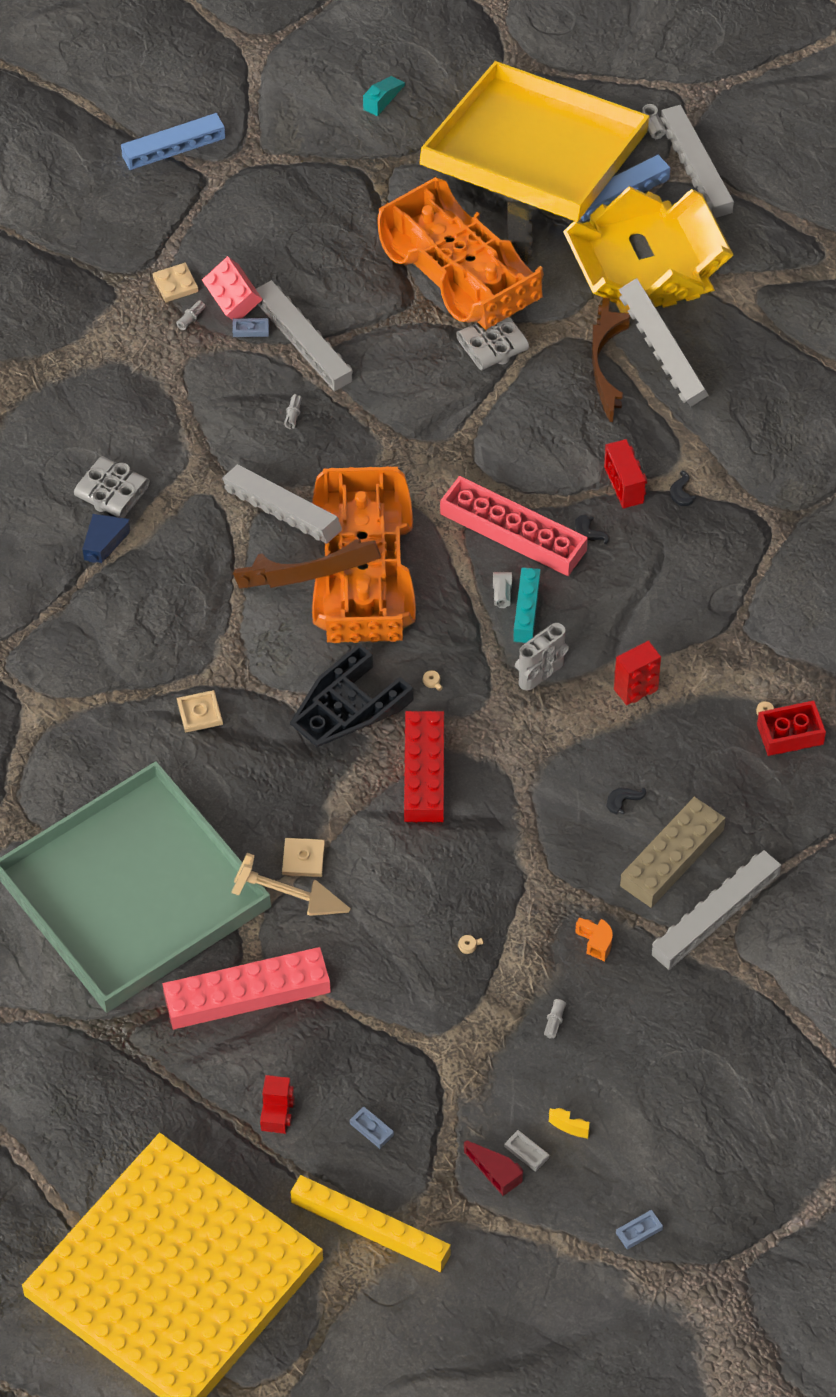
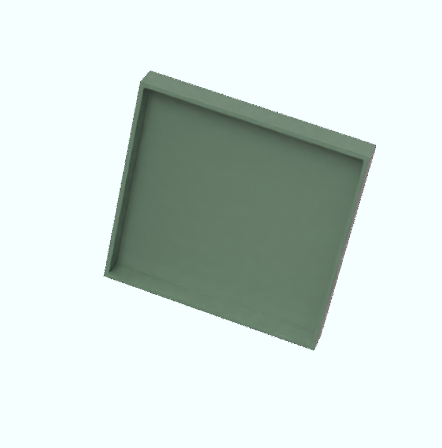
[0,761,271,1013]

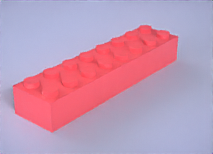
[440,476,588,576]
[162,947,330,1030]

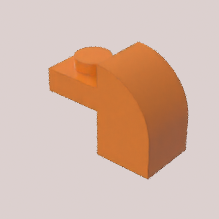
[575,917,613,962]

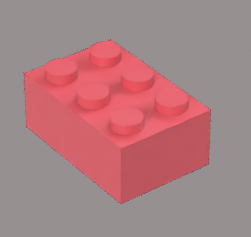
[202,256,263,320]

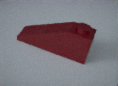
[464,1140,523,1196]

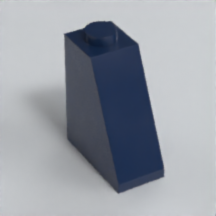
[82,514,130,563]

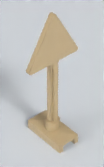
[232,853,350,916]

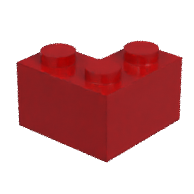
[260,1075,295,1134]

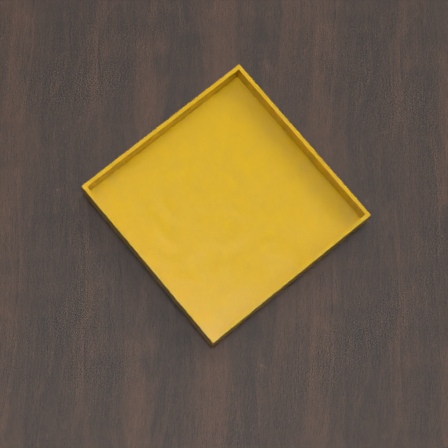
[420,61,650,222]
[22,1132,323,1397]

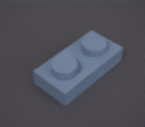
[233,318,269,337]
[350,1107,394,1149]
[616,1210,663,1250]

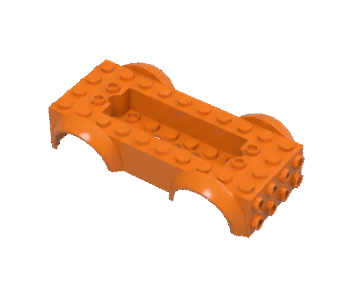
[378,177,544,330]
[312,466,416,643]

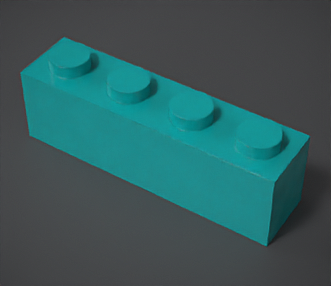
[514,567,540,643]

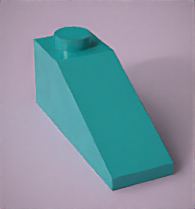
[363,76,405,116]

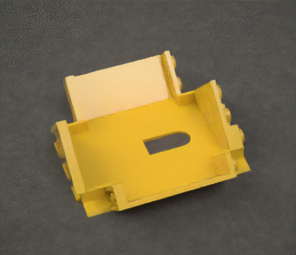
[563,186,733,313]

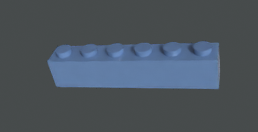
[121,113,225,170]
[581,155,670,222]

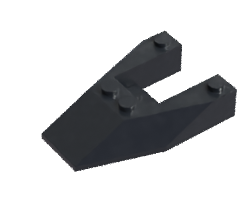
[290,643,413,747]

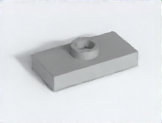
[504,1130,549,1172]

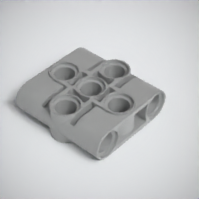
[456,317,529,370]
[74,456,150,518]
[515,623,569,690]

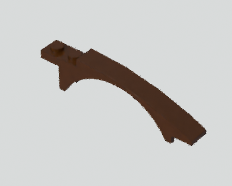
[592,298,630,422]
[233,539,381,589]

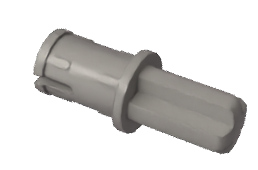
[176,300,205,330]
[284,394,302,429]
[544,999,566,1039]

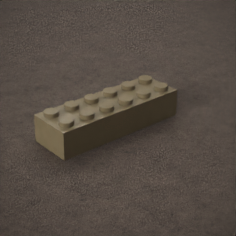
[620,796,725,908]

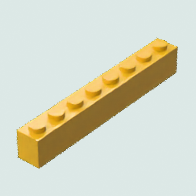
[291,1175,451,1272]

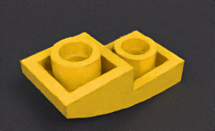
[549,1108,590,1139]

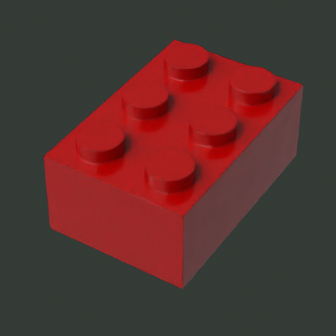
[604,439,647,509]
[614,641,661,706]
[757,701,826,756]

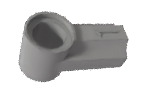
[642,104,666,139]
[493,572,512,608]

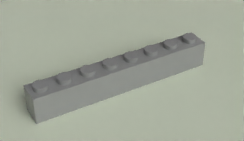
[660,105,734,218]
[619,278,709,407]
[256,280,353,392]
[222,464,342,544]
[652,850,781,970]

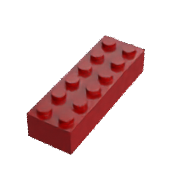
[404,711,444,822]

